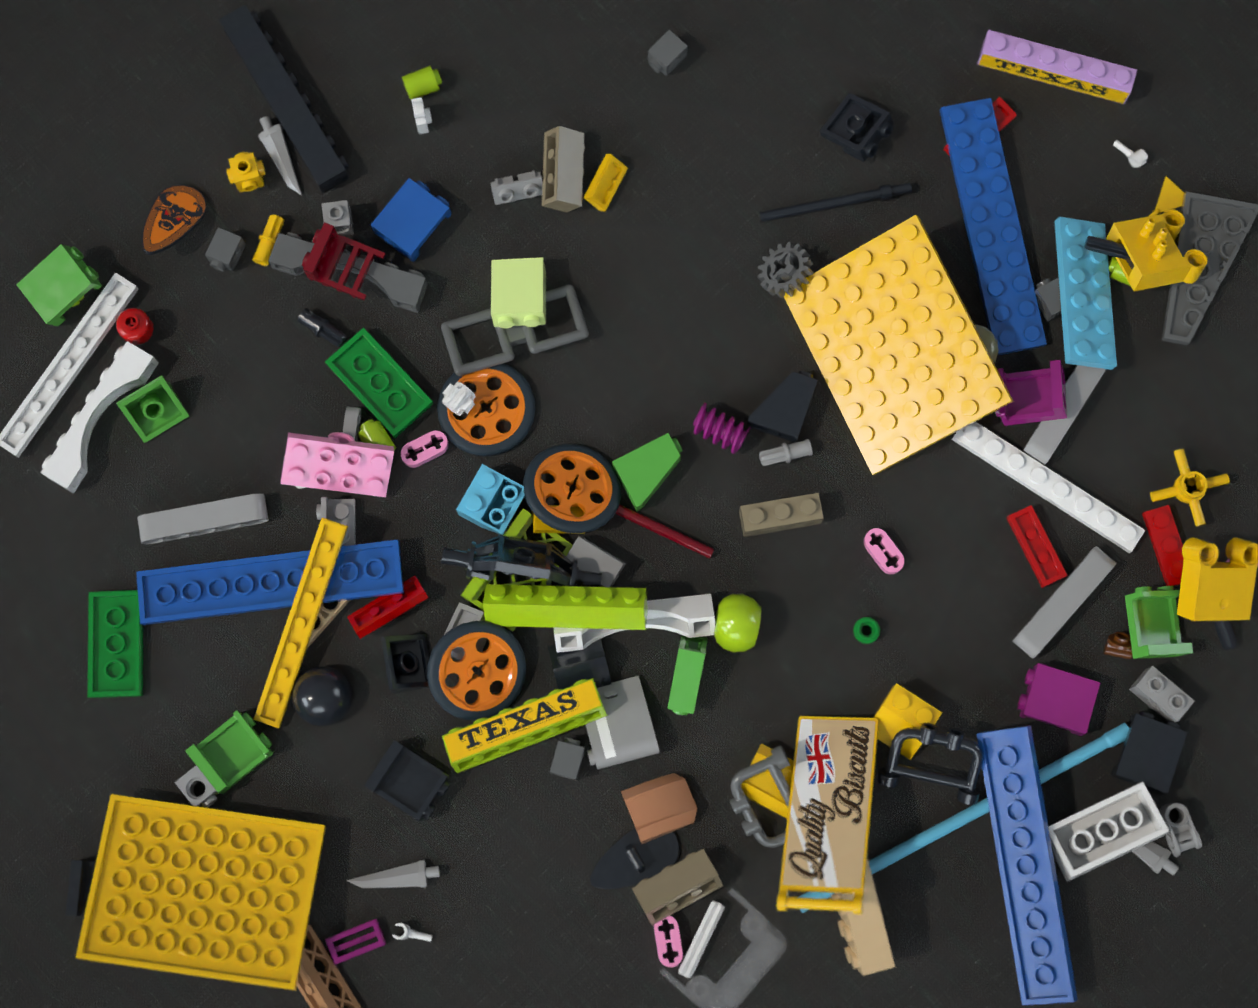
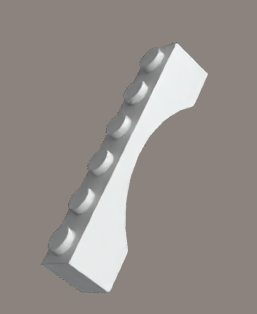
[41,341,159,493]
[554,594,715,653]

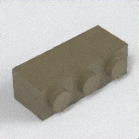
[542,126,585,212]
[739,493,823,537]
[632,849,723,925]

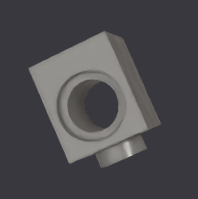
[321,200,354,236]
[175,765,219,808]

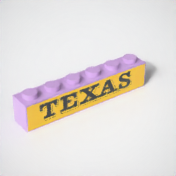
[977,30,1137,104]

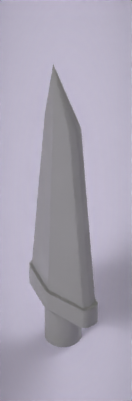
[258,116,302,195]
[1132,842,1179,875]
[346,860,440,888]

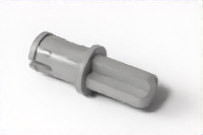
[759,439,812,466]

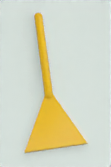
[1149,176,1185,216]

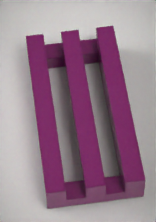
[325,919,387,965]

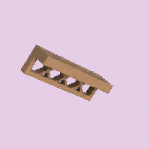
[297,925,361,1008]

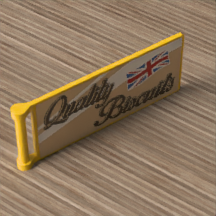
[777,716,879,915]

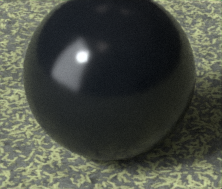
[292,666,353,726]

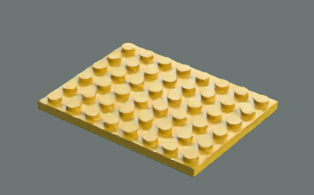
[784,215,1013,475]
[76,794,326,991]

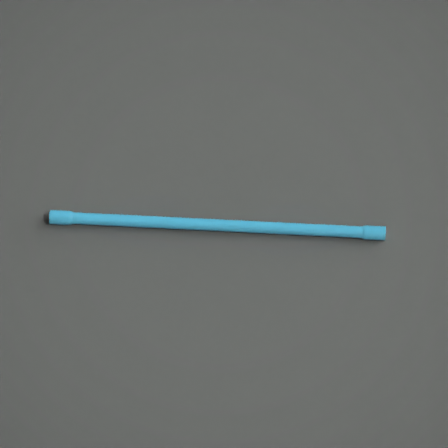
[799,723,1129,913]

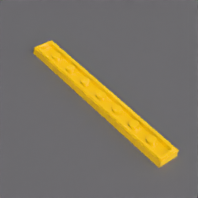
[253,517,348,728]

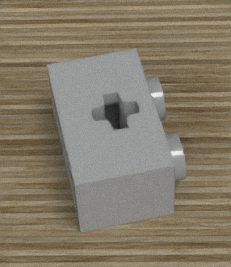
[1129,666,1195,723]

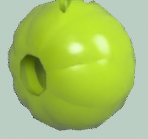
[714,594,761,652]

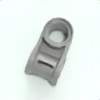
[1159,803,1202,857]

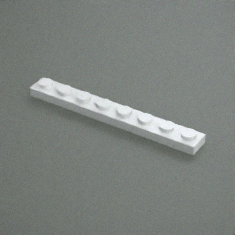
[0,273,138,458]
[952,422,1145,553]

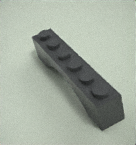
[269,232,428,313]

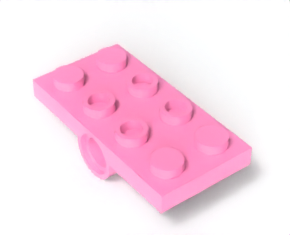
[281,432,394,497]

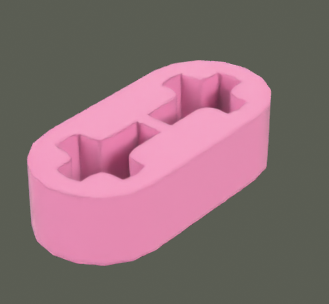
[401,431,449,468]
[864,528,904,574]
[654,916,683,967]

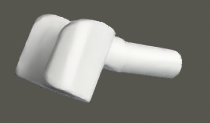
[1113,140,1148,168]
[393,923,432,942]

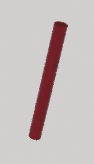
[615,504,714,559]

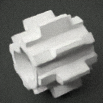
[442,381,476,416]

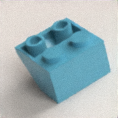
[456,464,525,535]

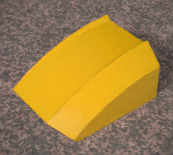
[741,743,794,818]

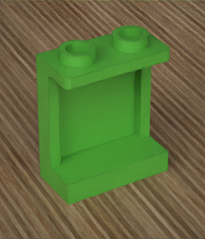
[16,244,102,326]
[1125,586,1193,659]
[186,710,273,794]

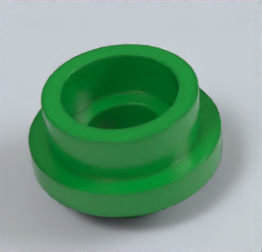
[853,617,880,644]

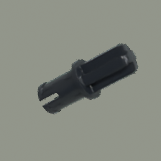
[298,308,347,347]

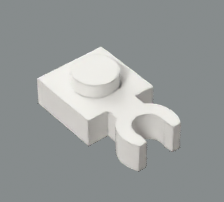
[411,97,432,134]

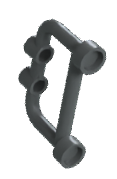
[730,745,791,848]

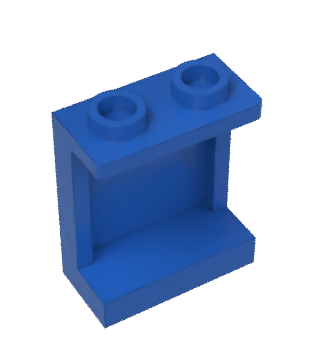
[371,178,451,262]

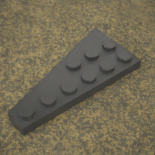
[1162,191,1258,345]

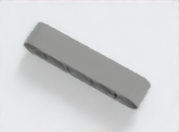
[1023,365,1106,464]
[137,493,269,544]
[1013,546,1117,659]

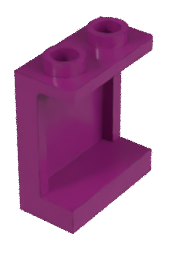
[995,360,1067,426]
[1017,663,1100,736]

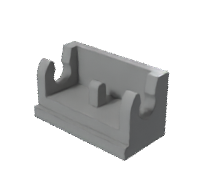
[566,536,626,587]

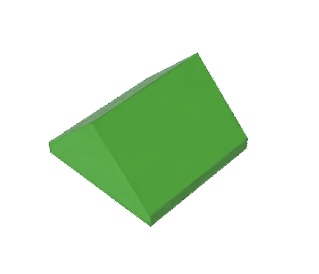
[117,375,189,443]

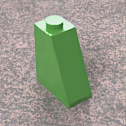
[612,433,682,512]
[667,635,708,715]

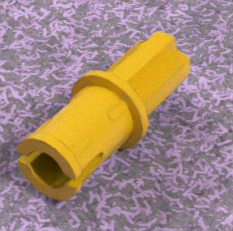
[252,214,284,266]

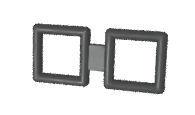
[441,285,589,376]

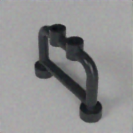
[877,723,983,805]

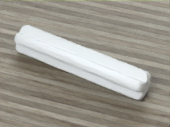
[678,901,724,978]

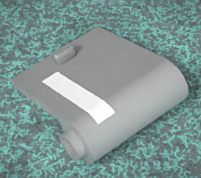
[586,676,660,770]

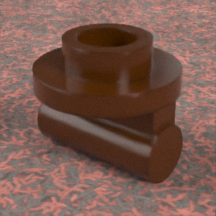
[1104,632,1132,659]

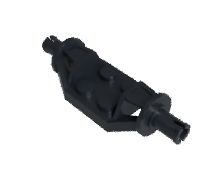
[441,535,602,587]

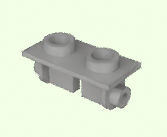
[490,170,543,205]

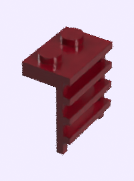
[302,222,386,301]

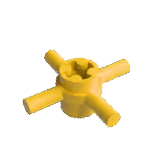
[1150,449,1230,527]

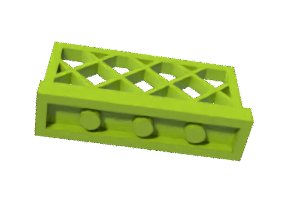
[460,508,573,632]

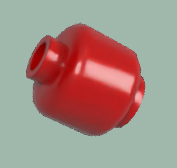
[116,308,153,345]

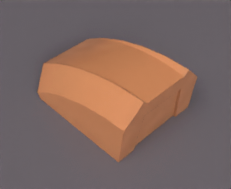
[621,773,697,844]

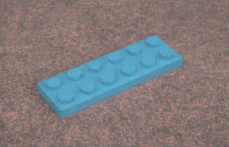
[1054,217,1117,370]

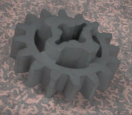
[758,242,813,298]

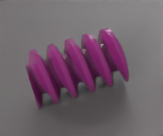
[693,402,751,454]

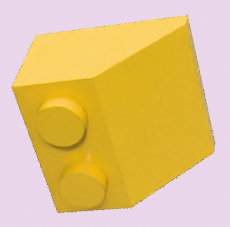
[873,683,942,760]

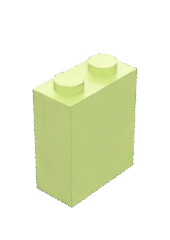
[491,257,546,328]

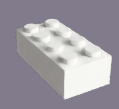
[1048,782,1169,882]

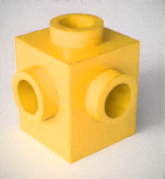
[226,152,266,193]

